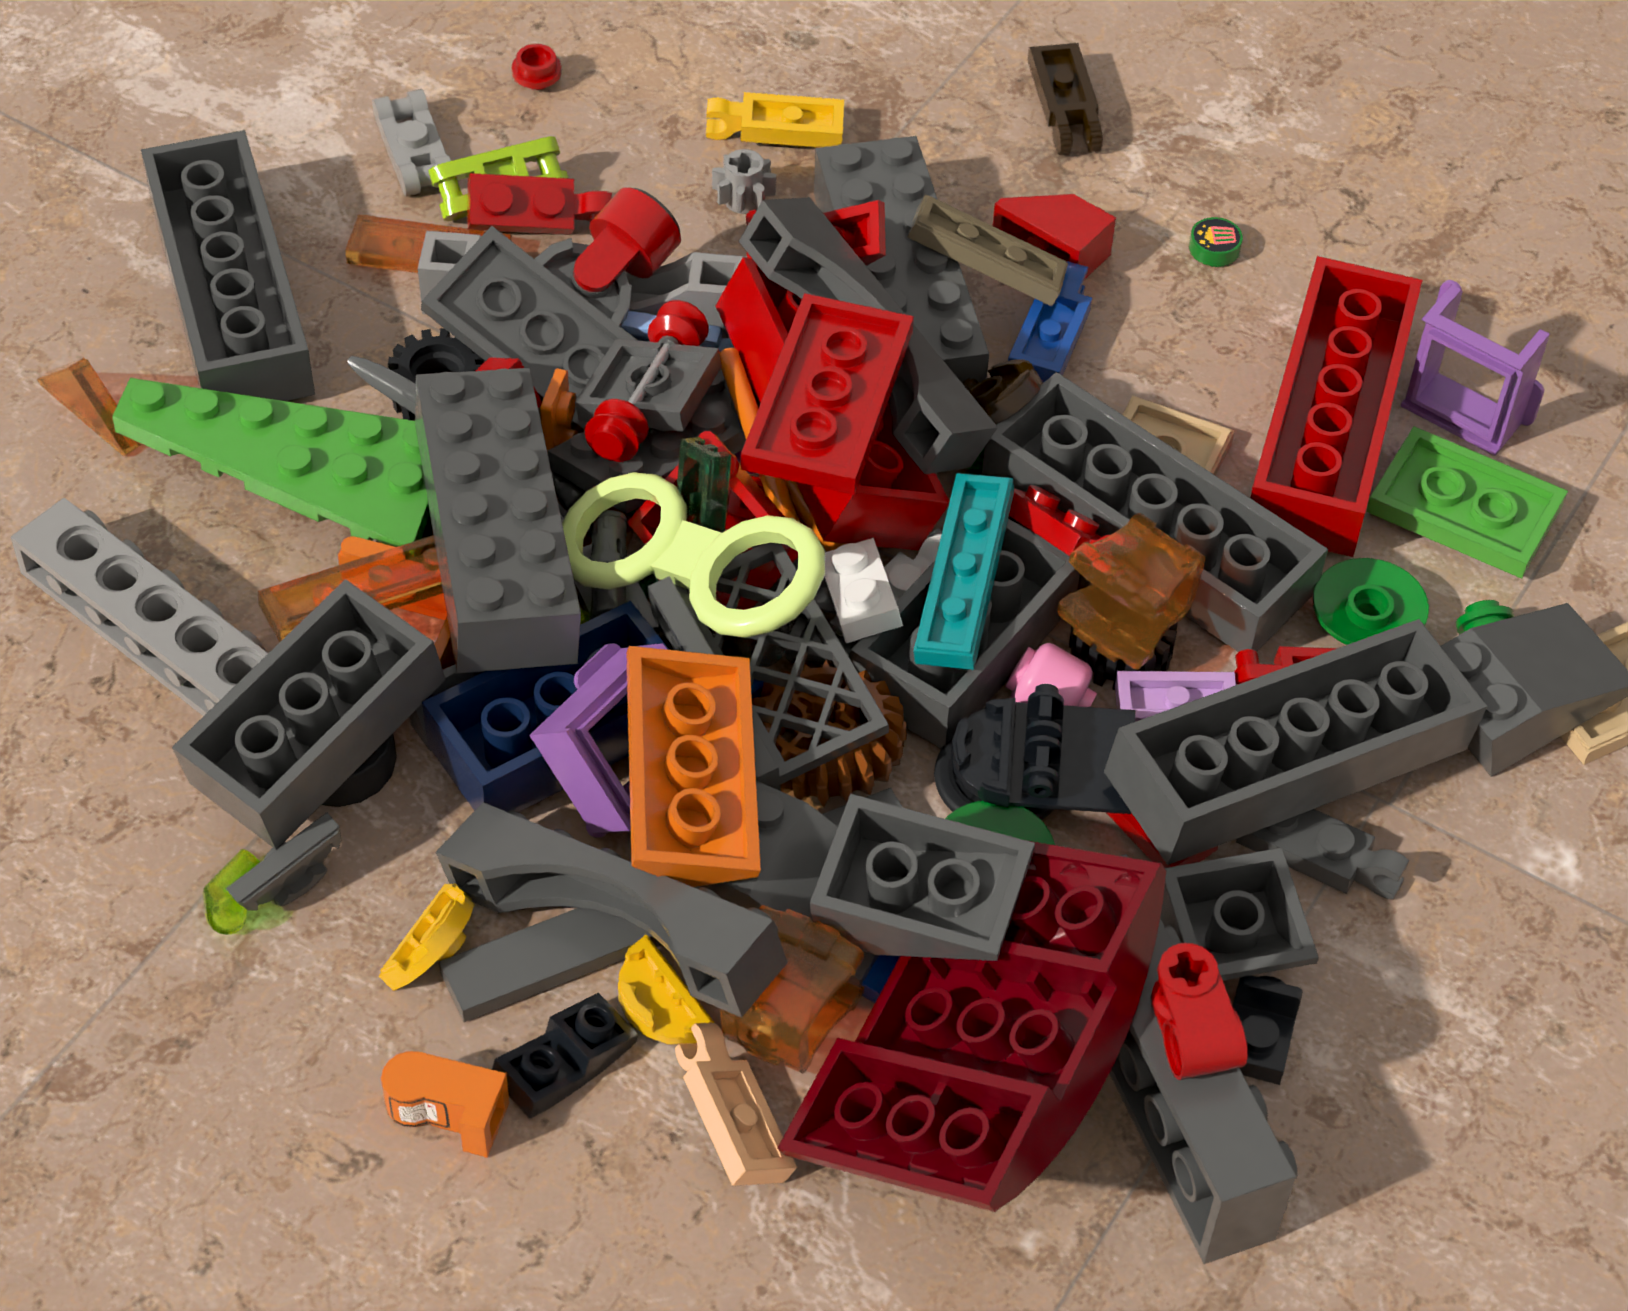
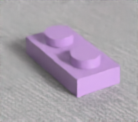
[1115,671,1236,722]

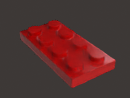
[741,293,914,495]

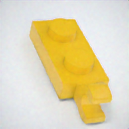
[706,92,844,148]

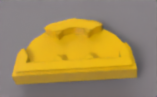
[378,884,474,991]
[618,934,715,1044]

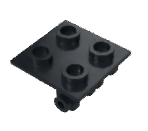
[1009,684,1136,814]

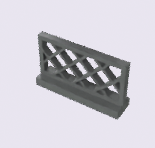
[648,543,889,791]

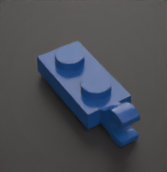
[1008,261,1092,383]

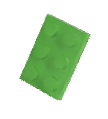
[1366,426,1568,579]

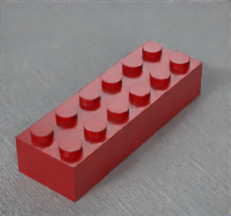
[1250,256,1423,557]
[715,257,950,550]

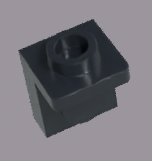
[1232,975,1303,1085]

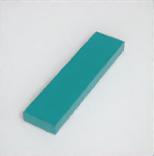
[913,473,1014,670]

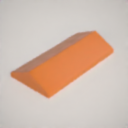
[626,646,761,887]

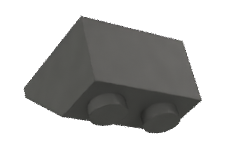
[1160,848,1319,981]

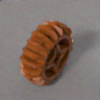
[752,659,907,807]

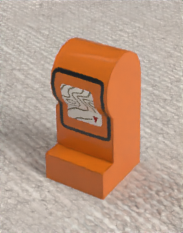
[381,1051,510,1158]

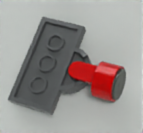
[421,187,681,433]

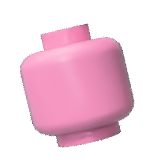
[1005,643,1097,707]

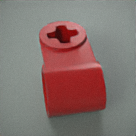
[1150,943,1247,1080]

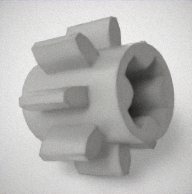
[712,149,776,214]

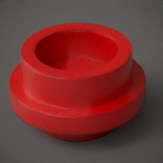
[512,44,562,90]

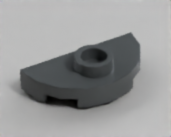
[226,812,342,911]

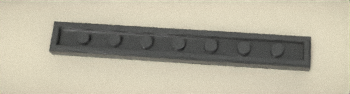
[439,787,902,1022]

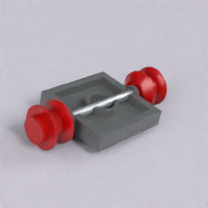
[575,300,722,462]

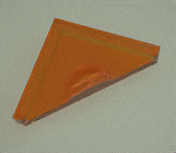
[37,358,141,456]

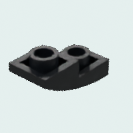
[492,992,639,1119]

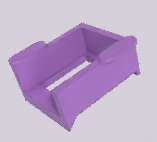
[1401,280,1550,456]
[529,643,667,838]

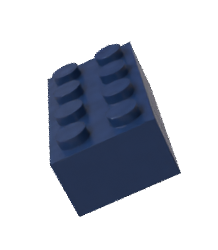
[422,600,669,812]

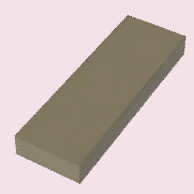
[907,195,1068,306]

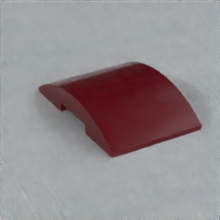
[777,840,1166,1212]

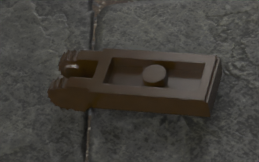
[1028,43,1103,155]

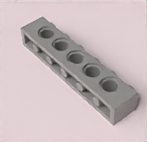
[11,498,268,716]

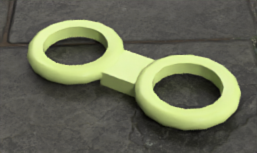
[562,472,825,638]

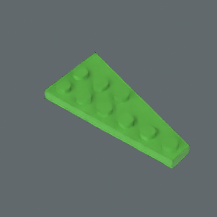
[112,378,430,564]

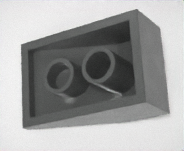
[1441,603,1628,777]
[694,781,879,988]
[810,794,1035,961]

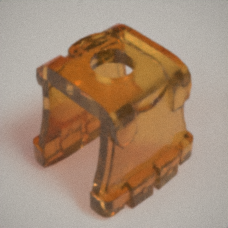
[1058,513,1205,669]
[720,905,865,1074]

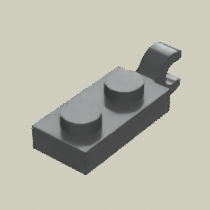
[1236,809,1409,900]

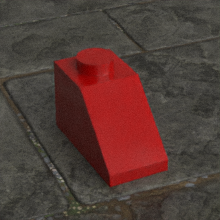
[992,194,1116,280]

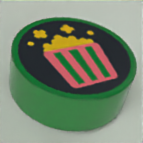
[1189,217,1243,267]

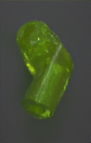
[203,849,260,935]

